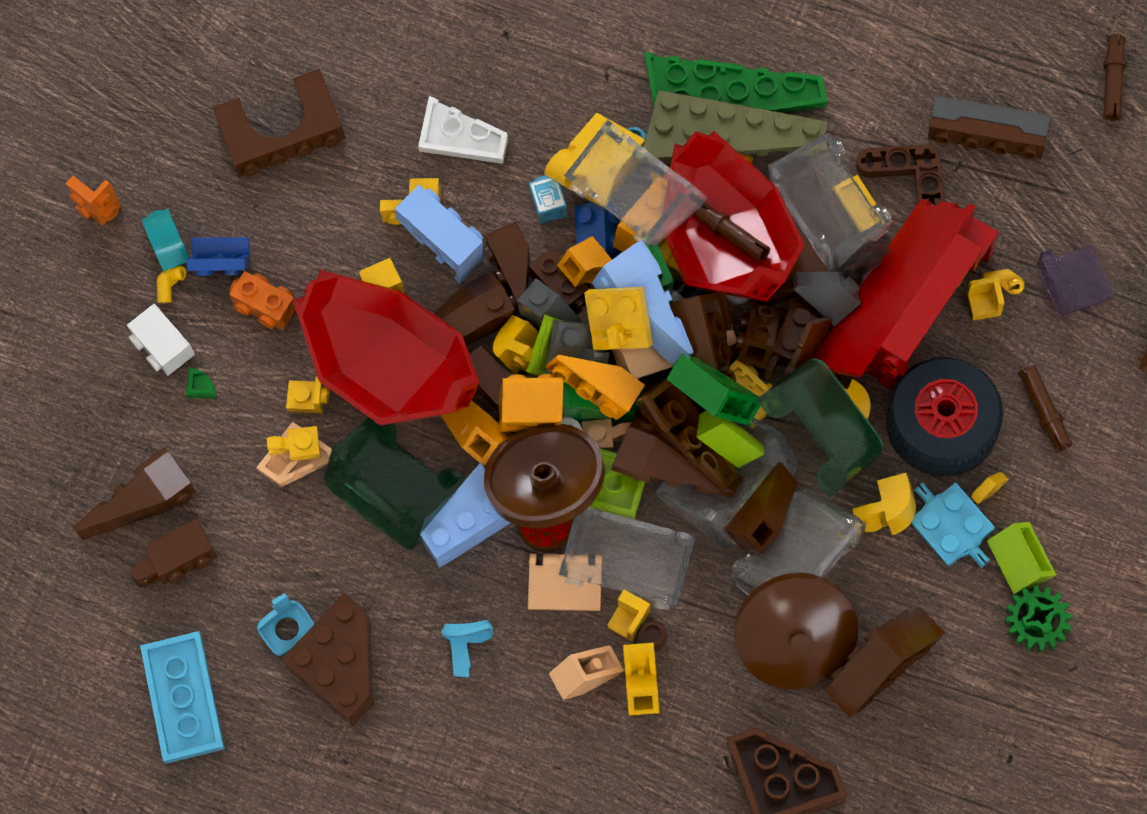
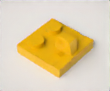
[584,286,653,350]

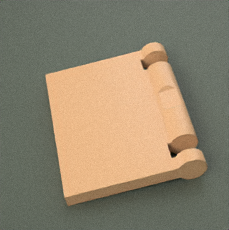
[528,553,602,611]

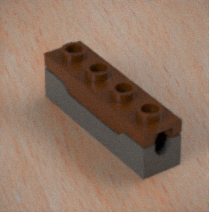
[928,96,1050,159]

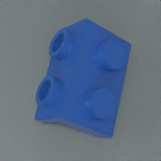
[575,202,622,260]
[187,237,250,276]

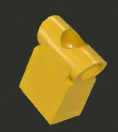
[544,113,645,210]

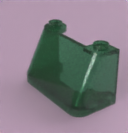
[756,359,883,498]
[324,418,467,550]

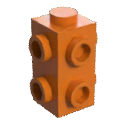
[229,271,296,331]

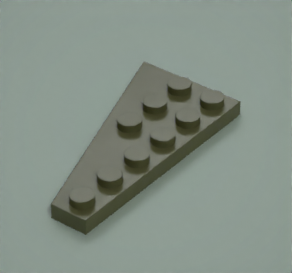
[640,90,828,166]

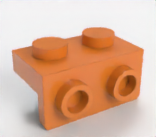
[65,176,121,226]

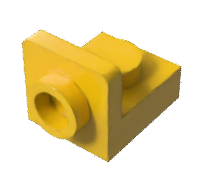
[286,377,329,414]

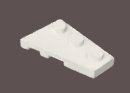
[418,96,508,164]

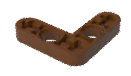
[856,145,945,206]

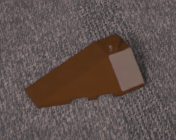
[635,380,739,490]

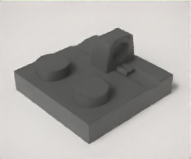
[545,320,609,374]

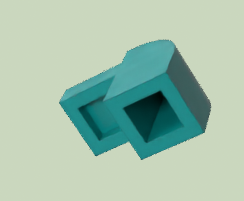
[142,208,189,272]

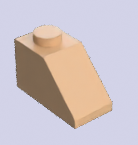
[549,645,624,700]

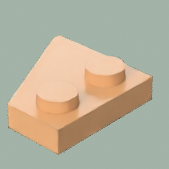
[256,422,339,487]

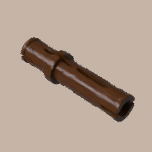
[1103,34,1127,121]
[692,201,771,263]
[1018,365,1073,452]

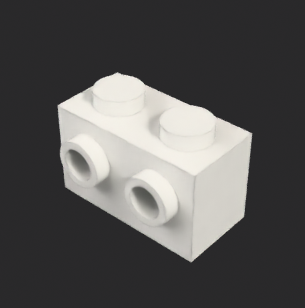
[127,304,195,376]

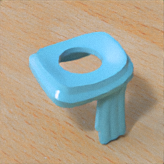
[257,593,315,656]
[441,620,494,678]

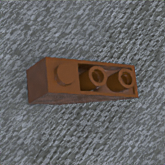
[483,221,530,319]
[724,462,798,555]

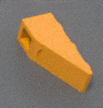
[545,355,645,420]
[441,401,513,467]

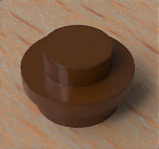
[637,621,668,651]

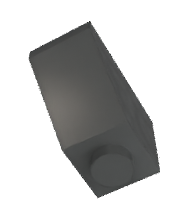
[792,272,861,326]
[517,279,583,328]

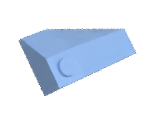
[592,240,694,366]

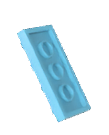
[140,631,225,764]

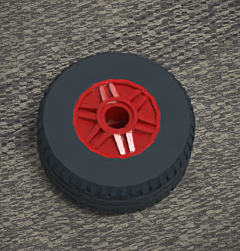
[886,357,1003,477]

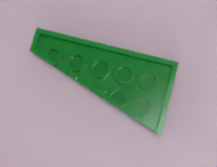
[644,52,827,113]

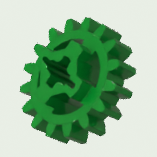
[1004,585,1073,653]

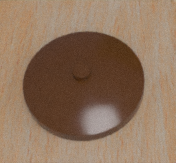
[484,423,605,528]
[734,573,858,689]

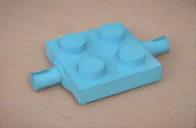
[911,482,995,568]

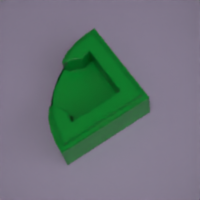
[186,367,217,399]

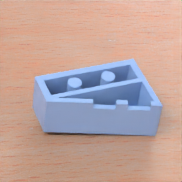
[395,185,484,284]
[420,462,510,568]

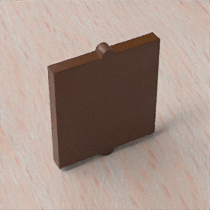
[789,316,833,368]

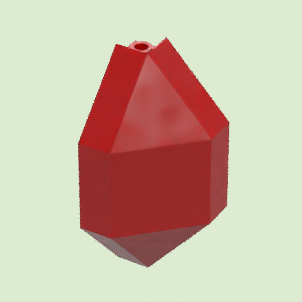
[660,130,805,302]
[292,270,479,425]

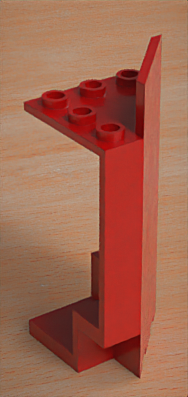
[807,199,999,390]

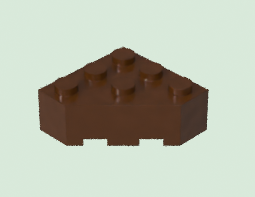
[282,593,373,727]
[825,607,945,718]
[726,728,847,814]

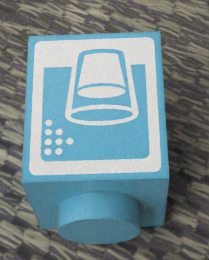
[529,176,568,225]

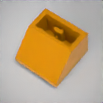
[499,374,563,432]

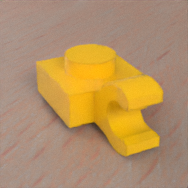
[267,426,320,461]

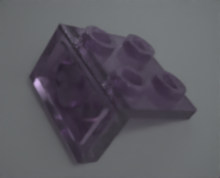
[1037,245,1114,317]

